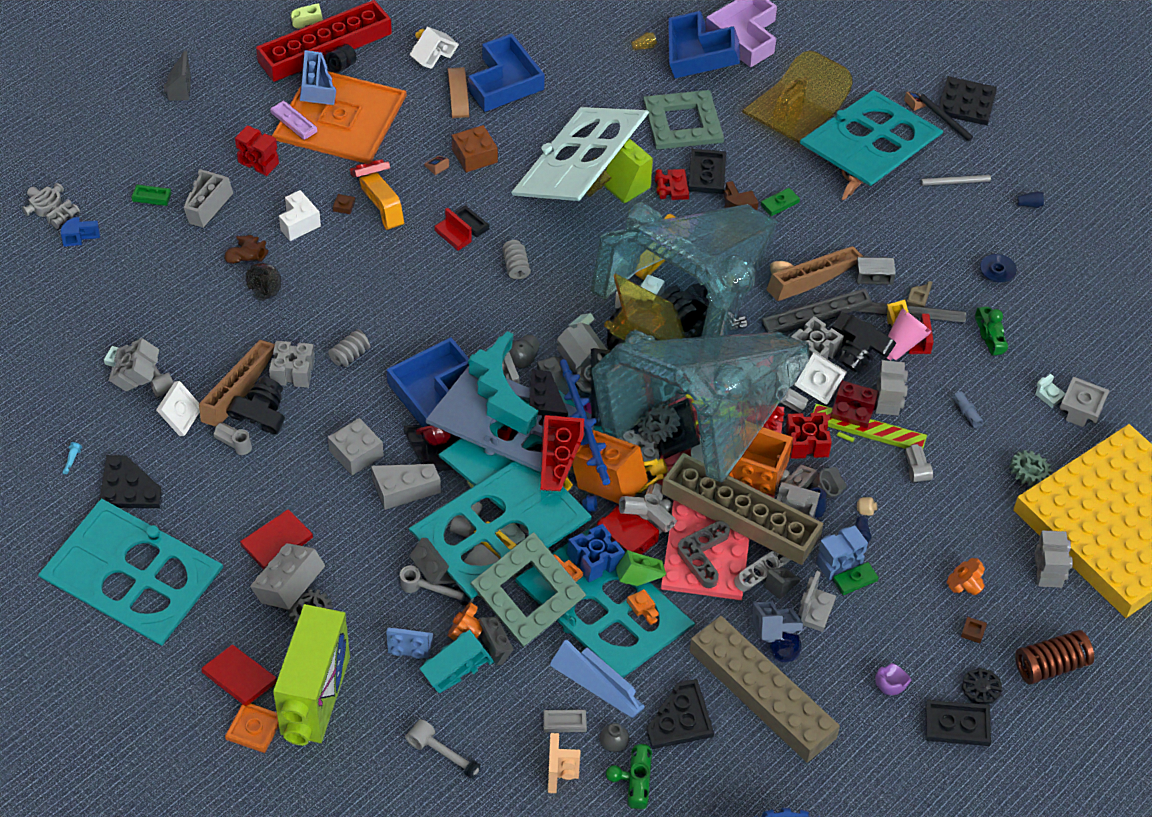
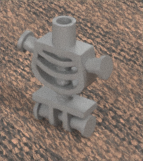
[22,183,80,229]

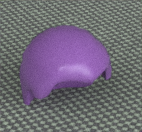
[875,663,911,696]

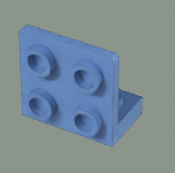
[386,628,433,659]

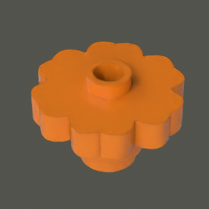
[947,558,985,595]
[447,602,483,641]

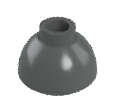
[600,723,629,752]

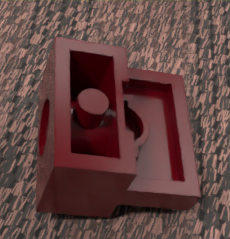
[830,380,879,428]

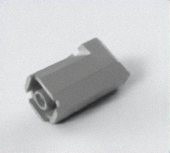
[557,322,616,398]

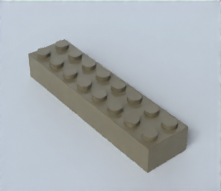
[662,453,824,565]
[689,616,840,763]

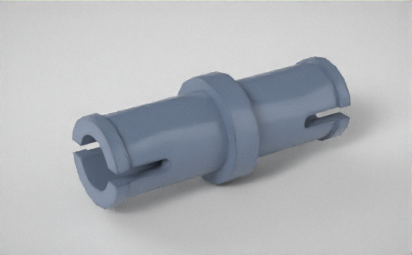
[952,391,983,428]

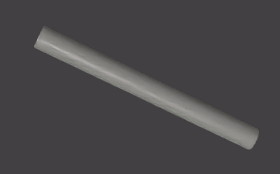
[921,175,991,186]

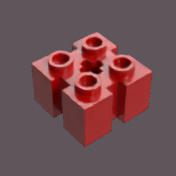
[235,125,279,176]
[785,412,832,459]

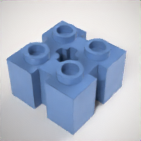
[816,525,868,581]

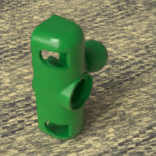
[975,306,1008,356]
[606,744,652,809]

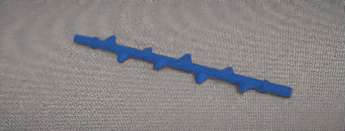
[560,359,610,485]

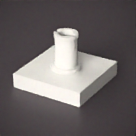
[795,352,847,405]
[156,381,200,436]

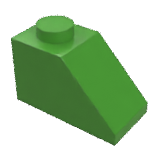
[616,550,666,586]

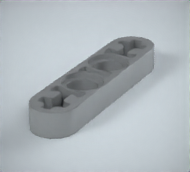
[734,551,790,591]

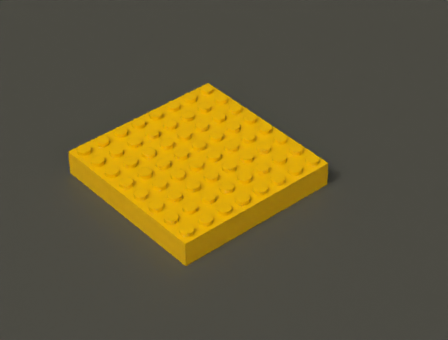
[1013,424,1152,618]

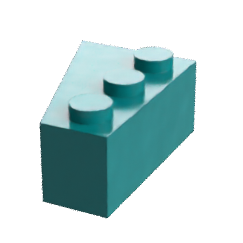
[420,630,494,693]

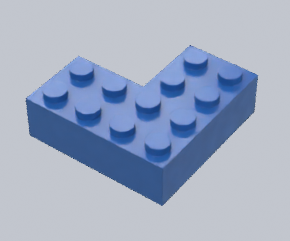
[669,11,740,78]
[468,33,545,112]
[387,337,469,427]

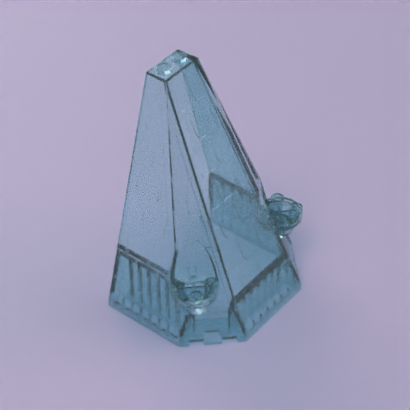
[590,202,778,365]
[592,330,810,483]

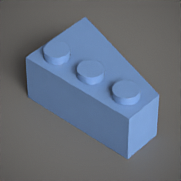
[300,50,336,105]

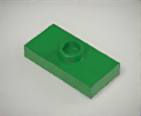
[131,184,172,206]
[761,188,800,216]
[833,562,879,595]

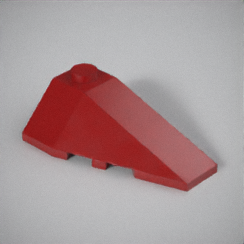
[540,415,584,492]

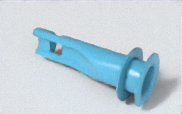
[62,442,82,474]

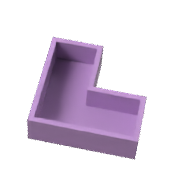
[706,0,777,68]

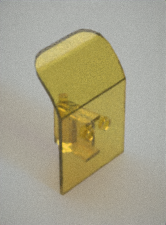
[742,50,853,143]
[604,273,695,381]

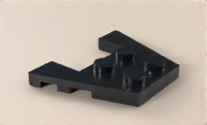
[404,424,461,471]

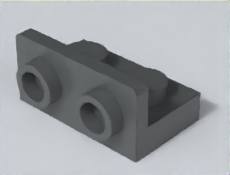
[479,617,514,665]

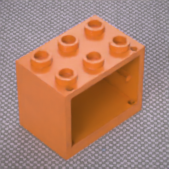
[719,419,793,496]
[572,430,648,504]

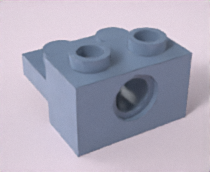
[752,602,803,642]

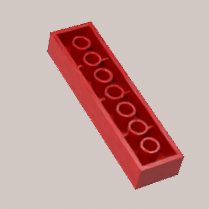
[256,0,392,82]

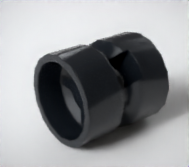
[325,44,357,73]

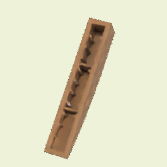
[766,246,863,301]
[199,340,275,427]

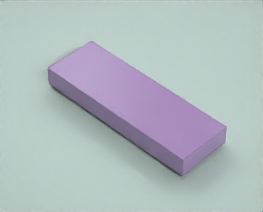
[270,100,318,140]

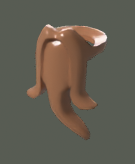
[842,169,862,200]

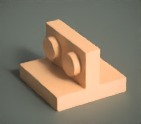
[548,733,580,793]

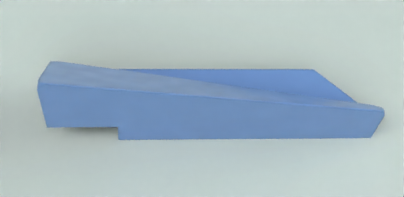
[550,639,645,718]

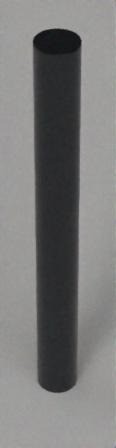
[919,94,973,141]

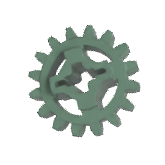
[1009,450,1053,487]

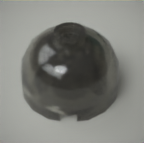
[246,263,281,301]

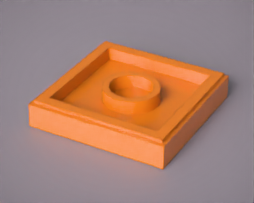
[225,703,279,753]

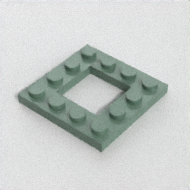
[643,90,724,150]
[470,532,586,647]

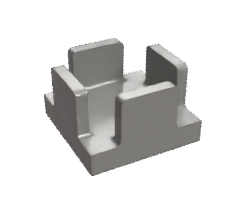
[1060,377,1110,427]
[776,482,820,518]

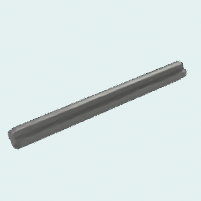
[856,302,966,322]

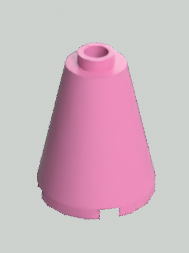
[887,308,932,361]

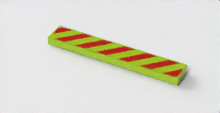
[813,404,927,449]

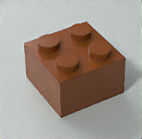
[452,125,498,172]

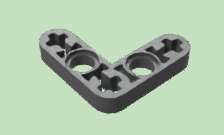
[678,521,730,588]

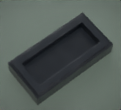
[455,205,490,238]

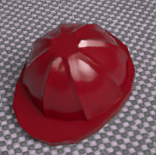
[415,425,451,446]

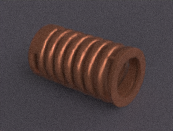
[1015,630,1094,685]

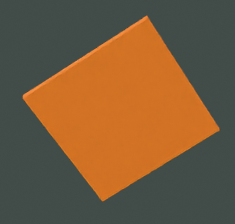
[272,71,407,164]

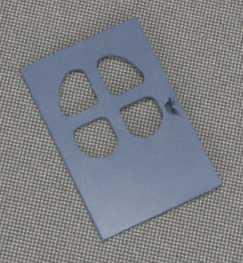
[426,366,600,472]

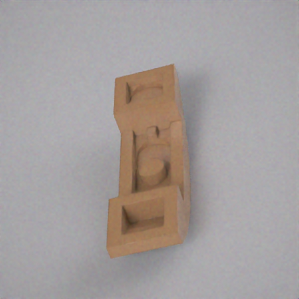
[448,67,469,118]

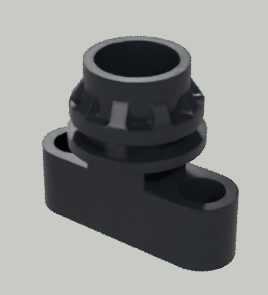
[838,315,897,373]
[226,377,285,435]

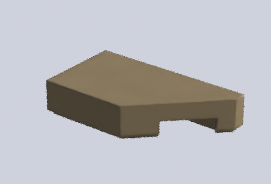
[906,281,933,307]

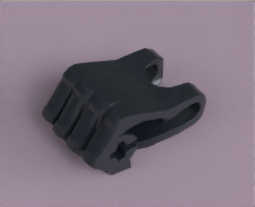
[658,283,724,332]

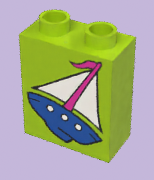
[273,604,350,746]

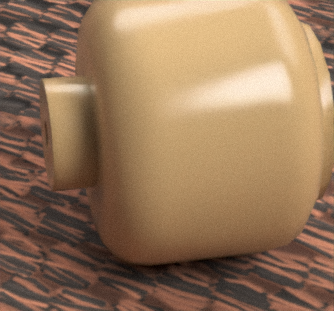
[857,497,877,516]

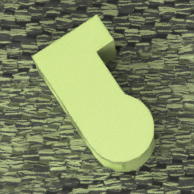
[291,3,323,29]

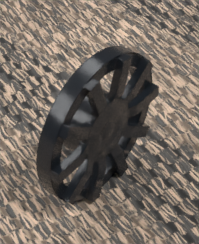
[962,668,1002,705]

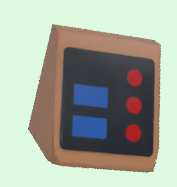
[904,92,926,111]
[424,156,449,175]

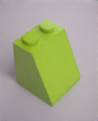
[601,138,653,204]

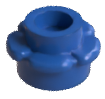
[583,494,598,514]

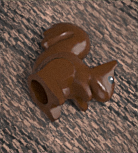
[224,235,269,264]

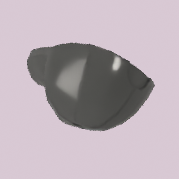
[509,335,539,368]
[813,467,847,498]

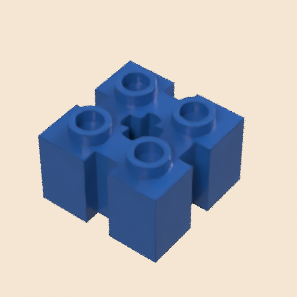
[567,524,625,582]

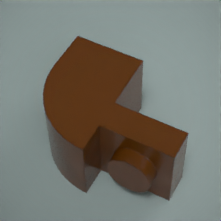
[723,181,759,218]

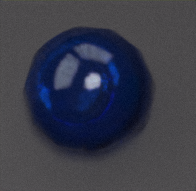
[770,632,802,663]

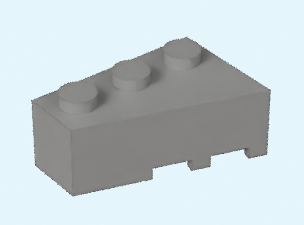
[184,169,233,228]
[371,464,441,510]

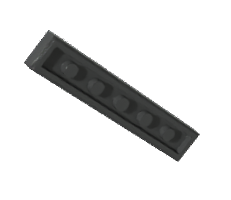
[762,289,872,336]

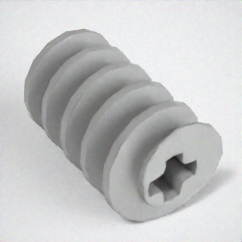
[502,239,531,279]
[328,329,370,367]

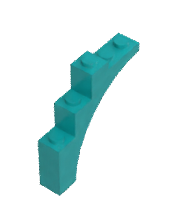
[468,331,538,435]

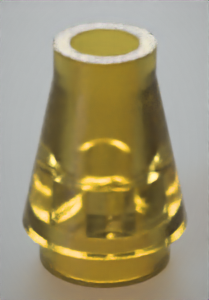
[631,32,657,51]

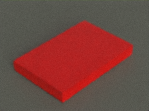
[240,509,313,569]
[202,644,277,706]

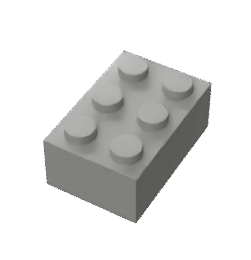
[250,543,325,610]

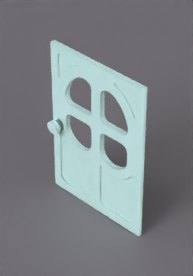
[511,107,649,201]

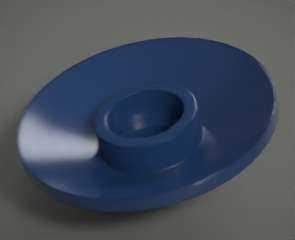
[980,254,1017,282]

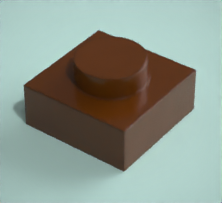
[333,194,355,214]
[961,617,987,644]

